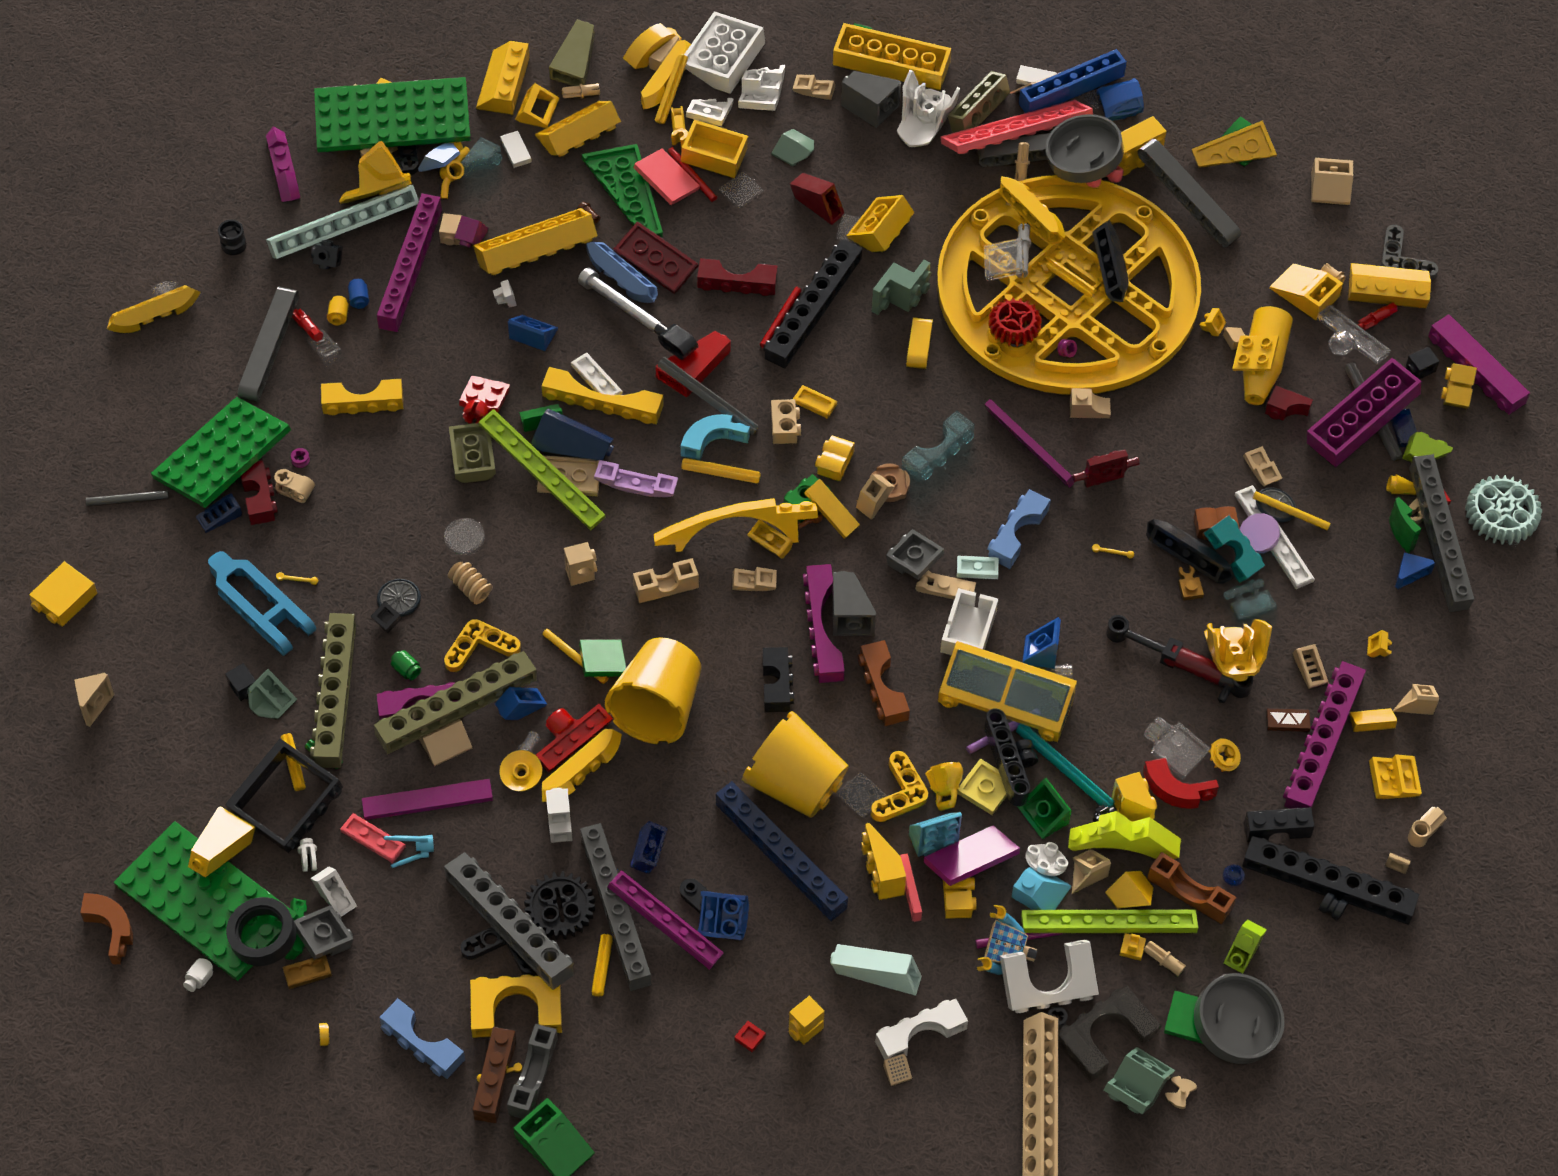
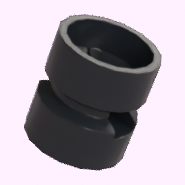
[218,220,247,255]

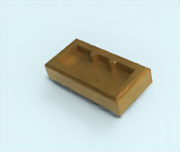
[283,955,332,989]

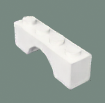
[875,999,968,1060]

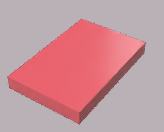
[633,149,700,205]

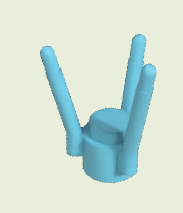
[384,835,434,868]

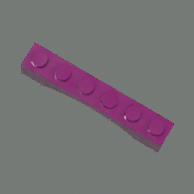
[803,564,844,683]

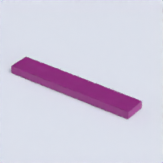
[985,399,1074,488]
[362,779,493,820]
[607,870,724,970]

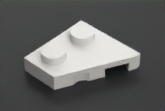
[686,98,734,127]

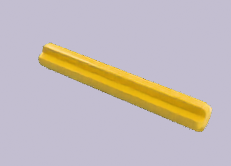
[655,54,688,124]
[681,458,761,483]

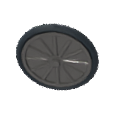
[1256,488,1296,522]
[377,579,421,617]

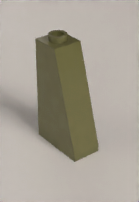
[549,19,595,86]

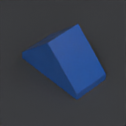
[1395,553,1435,589]

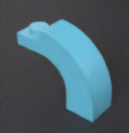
[681,414,750,460]

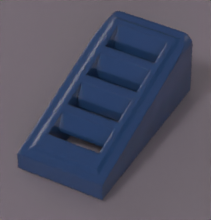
[196,493,242,533]

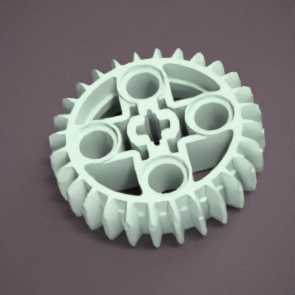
[1465,475,1542,545]

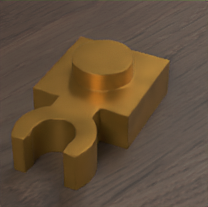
[1178,566,1204,601]

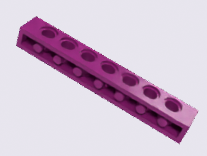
[377,193,442,332]
[1283,661,1366,809]

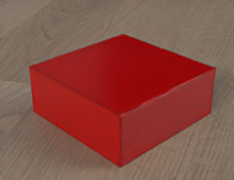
[734,1021,766,1052]

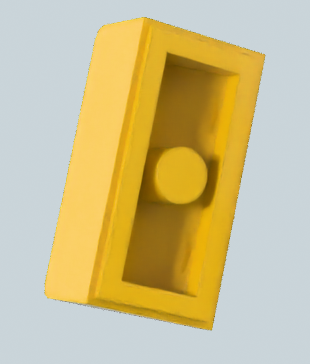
[1349,708,1397,732]

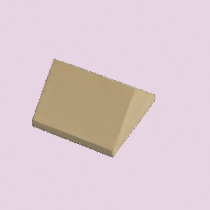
[75,673,114,727]
[419,719,472,766]

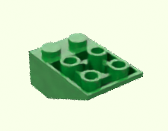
[514,1098,595,1176]

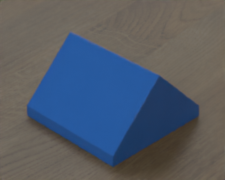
[508,315,558,351]
[1023,617,1061,669]

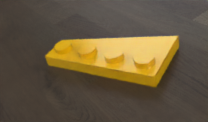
[1191,120,1277,168]

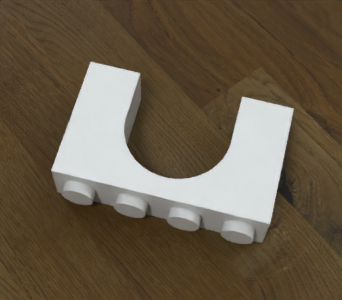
[1000,940,1099,1013]

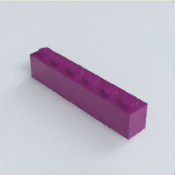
[1428,314,1530,415]

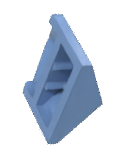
[418,143,460,172]

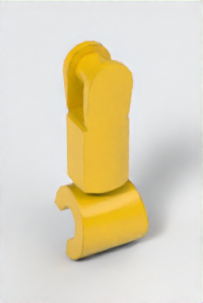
[671,106,688,151]

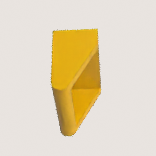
[515,83,559,128]

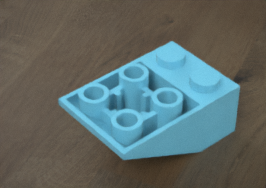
[909,812,962,857]

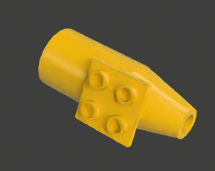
[1232,306,1293,405]

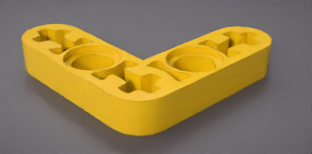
[444,619,521,672]
[870,751,928,822]

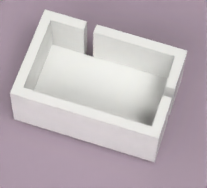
[940,588,998,655]

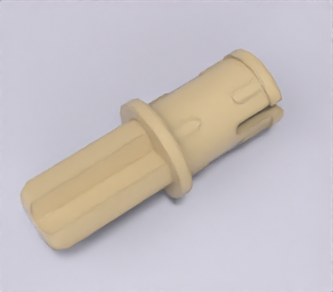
[562,83,600,99]
[1015,142,1030,181]
[1144,941,1186,977]

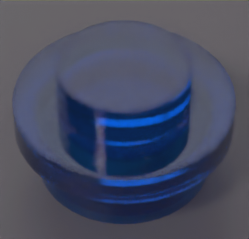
[1223,864,1245,886]

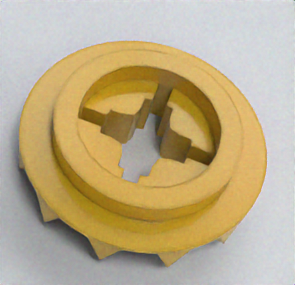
[1208,739,1241,772]

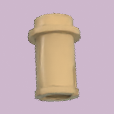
[1320,263,1346,283]

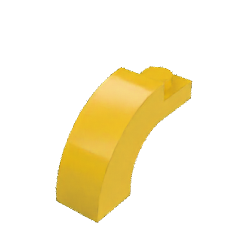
[623,23,682,69]

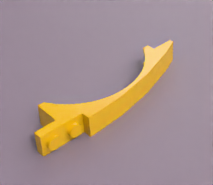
[654,498,818,552]

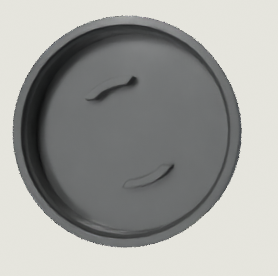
[1045,114,1124,183]
[1194,973,1284,1064]

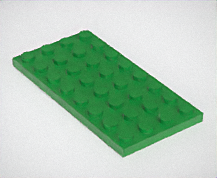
[314,77,471,152]
[113,821,299,981]

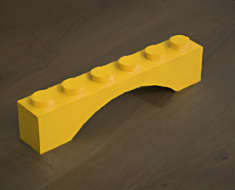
[542,367,664,425]

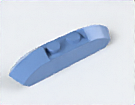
[586,242,658,303]

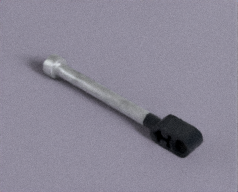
[578,268,698,360]

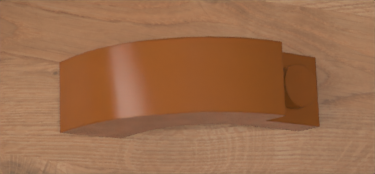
[80,893,133,965]

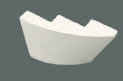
[738,65,785,111]

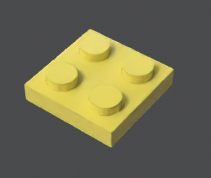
[957,759,1007,815]

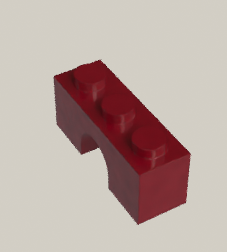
[241,460,278,525]

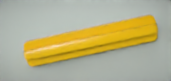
[1046,259,1096,298]
[281,733,306,791]
[592,934,613,997]

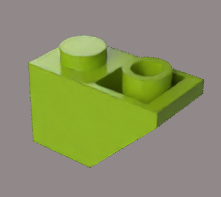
[1402,432,1453,462]
[1224,919,1267,974]

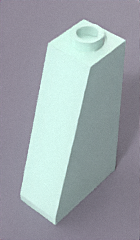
[830,944,922,996]

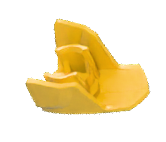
[339,141,412,204]
[1204,620,1272,681]

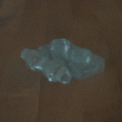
[1224,579,1277,623]

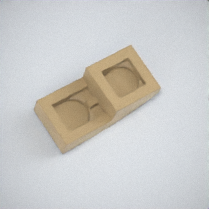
[793,75,835,100]
[1243,446,1282,486]
[732,567,777,591]

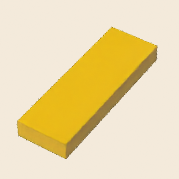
[804,479,860,538]

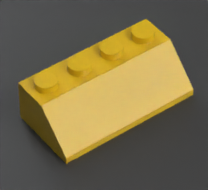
[476,41,530,115]
[535,101,621,157]
[1348,263,1431,308]

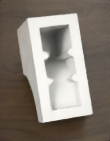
[310,867,357,917]

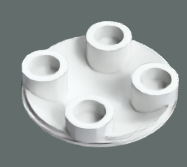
[1025,842,1068,876]

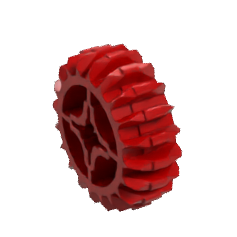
[988,297,1042,347]

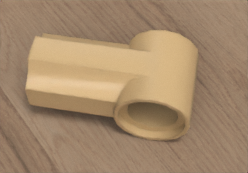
[1408,807,1447,847]

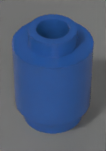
[348,279,369,309]

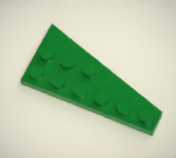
[582,144,663,237]

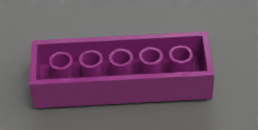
[1307,358,1422,467]

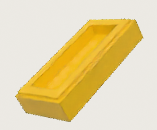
[793,385,837,419]

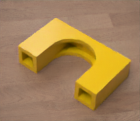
[470,975,562,1038]

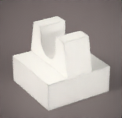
[493,280,517,307]

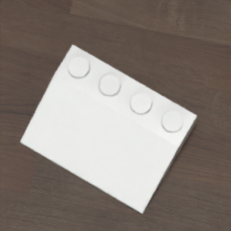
[684,11,765,94]

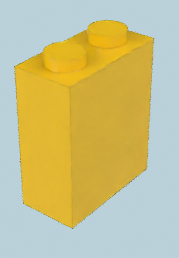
[29,561,97,627]

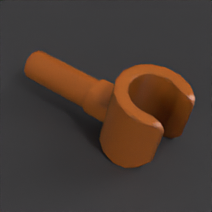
[798,509,823,529]

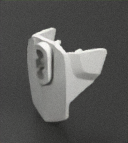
[897,70,960,147]

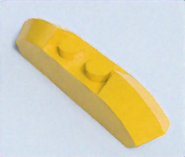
[641,40,691,110]
[999,176,1065,244]
[107,285,201,333]
[542,729,622,802]

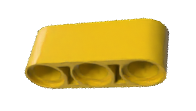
[906,317,933,369]

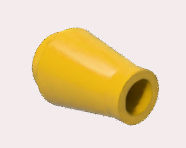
[1386,474,1416,495]

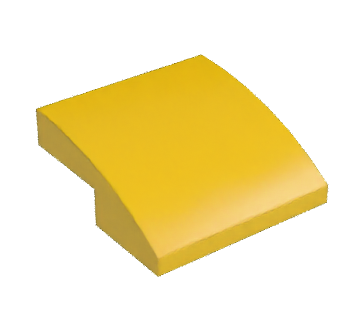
[1369,755,1422,799]

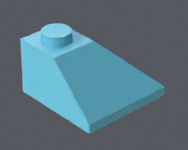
[1012,867,1071,910]

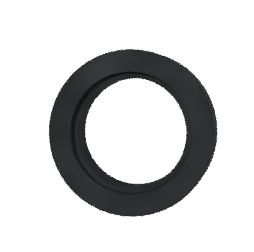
[226,897,296,966]

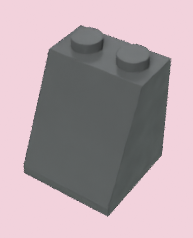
[841,71,901,128]
[832,571,876,636]

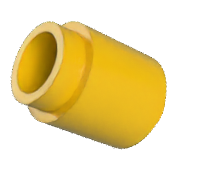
[327,296,349,326]

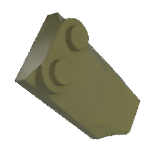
[449,423,496,483]

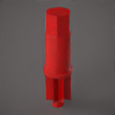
[1357,302,1398,331]
[292,309,323,342]

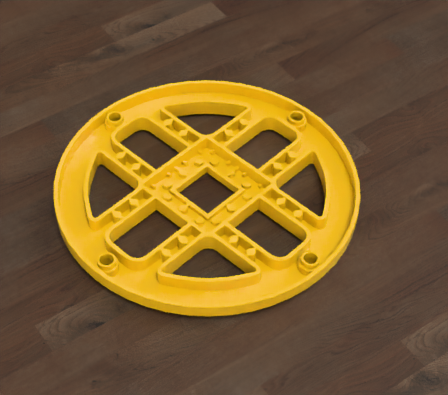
[937,175,1201,395]

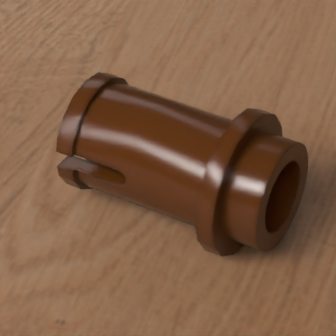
[577,202,601,225]

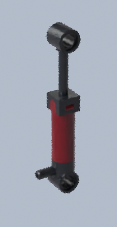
[1106,615,1254,703]

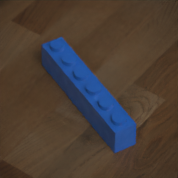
[1019,49,1127,113]

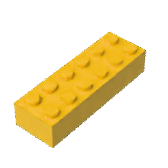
[833,23,951,91]
[473,208,598,275]

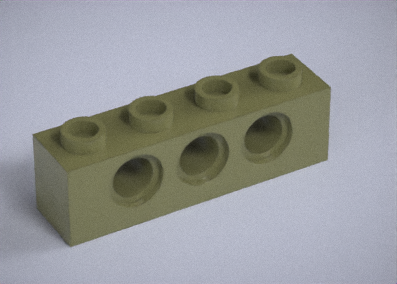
[947,71,1010,133]

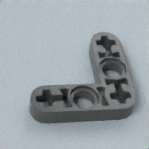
[1381,225,1438,280]

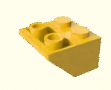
[1111,772,1157,822]

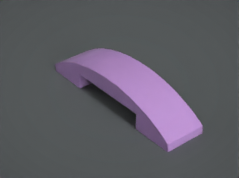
[594,460,678,497]

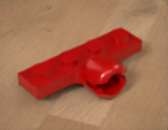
[536,704,613,773]

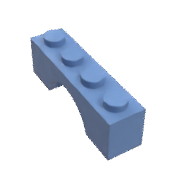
[987,489,1050,569]
[379,998,465,1079]

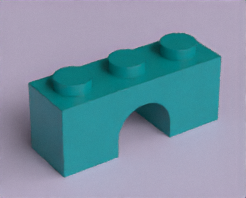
[1204,515,1265,583]

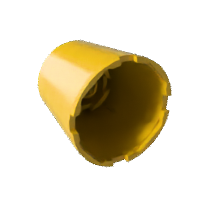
[605,638,701,744]
[742,711,849,818]

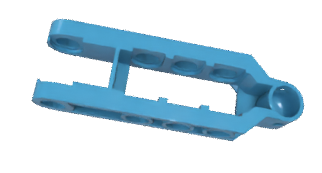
[208,551,317,656]

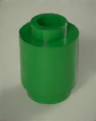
[391,650,422,681]

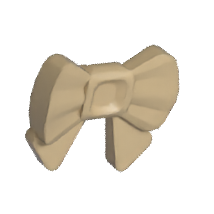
[1165,1076,1197,1109]

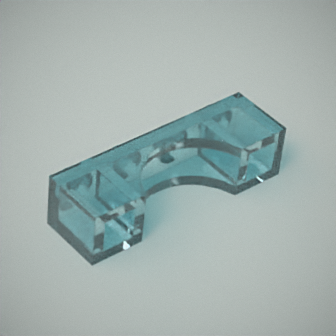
[901,411,975,482]

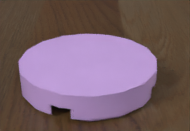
[1240,513,1281,553]

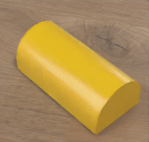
[747,519,793,559]

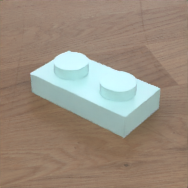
[957,556,999,579]

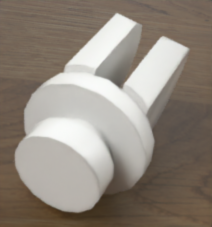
[297,838,317,872]
[183,958,213,992]

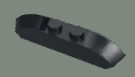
[1092,220,1129,302]
[1146,519,1235,584]

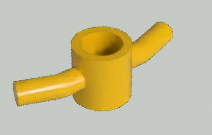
[439,146,470,199]

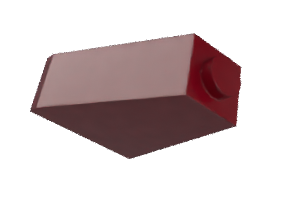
[790,173,845,225]

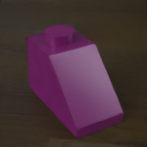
[454,216,489,248]

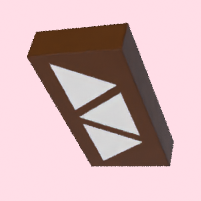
[1266,708,1310,732]

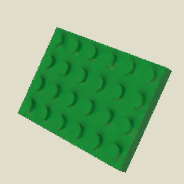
[151,397,291,508]

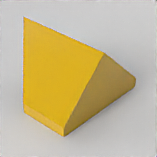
[1105,871,1153,909]

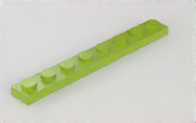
[479,409,606,530]
[1021,910,1198,933]

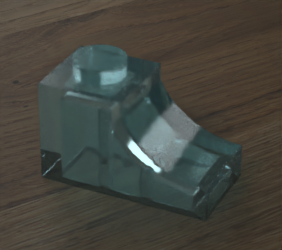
[461,137,502,177]

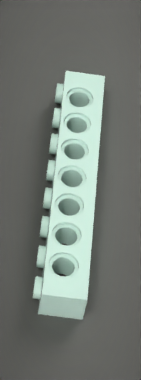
[266,185,419,259]

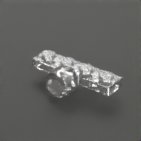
[1317,305,1391,364]

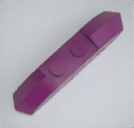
[266,126,301,202]

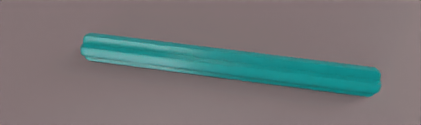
[1016,724,1115,807]

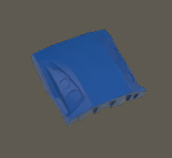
[1096,78,1144,121]
[698,891,749,940]

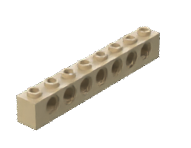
[1022,1012,1058,1176]

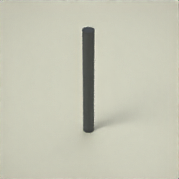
[86,490,169,506]

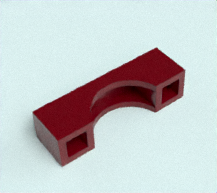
[697,258,778,296]

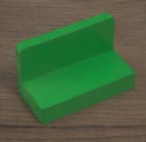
[519,404,563,432]

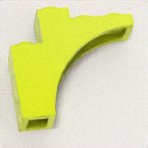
[1068,811,1181,859]

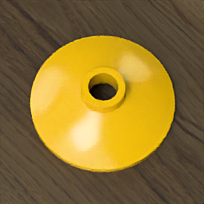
[499,750,542,792]

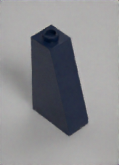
[531,408,614,461]

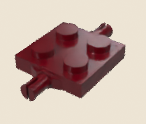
[1072,449,1140,487]

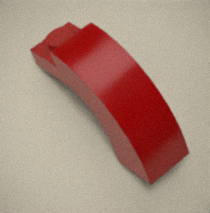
[1143,758,1219,809]

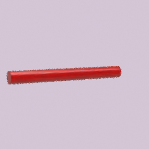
[667,147,717,202]
[760,287,802,348]

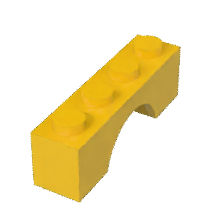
[321,379,404,415]

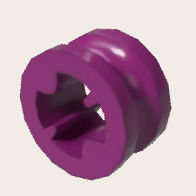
[1057,339,1077,358]
[291,448,310,468]

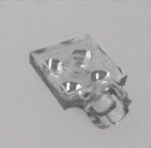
[1144,717,1211,779]

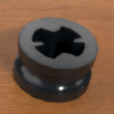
[1048,1006,1068,1029]

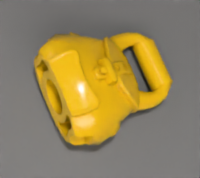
[925,762,963,811]

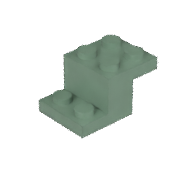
[872,260,931,315]
[1104,1047,1175,1114]

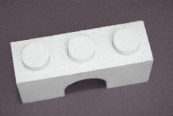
[546,788,572,843]

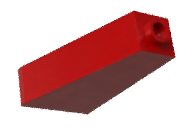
[655,331,731,397]

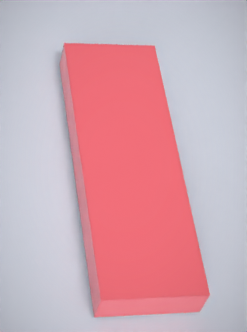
[340,813,406,863]
[900,854,922,922]

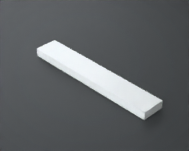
[1235,485,1314,589]

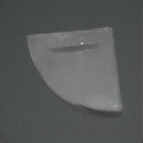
[151,281,179,296]

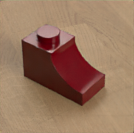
[1265,386,1313,421]

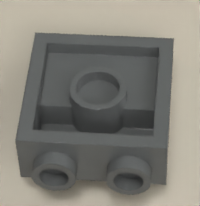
[886,529,945,580]
[294,905,353,960]

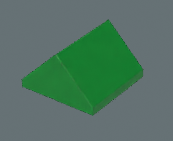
[1017,778,1072,839]

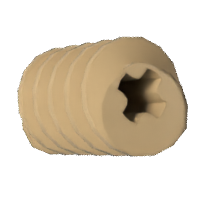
[448,562,493,605]

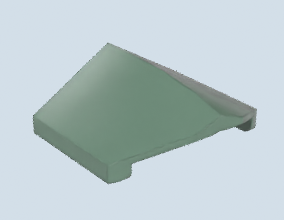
[771,129,814,166]
[248,669,297,719]

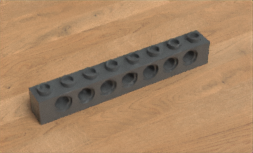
[1409,454,1474,612]
[580,823,651,991]
[444,852,574,990]

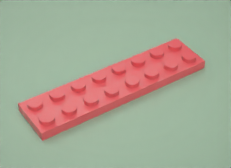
[941,100,1093,154]

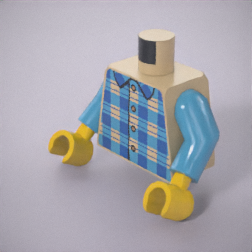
[977,905,1037,975]

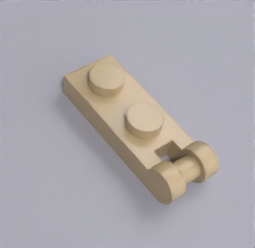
[915,570,976,600]

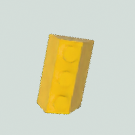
[847,195,914,252]

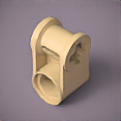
[274,469,315,503]

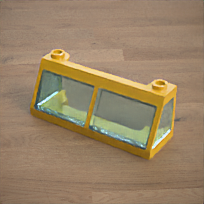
[938,641,1077,742]

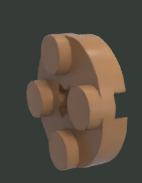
[870,464,910,502]

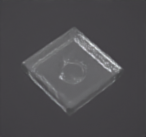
[984,238,1025,281]

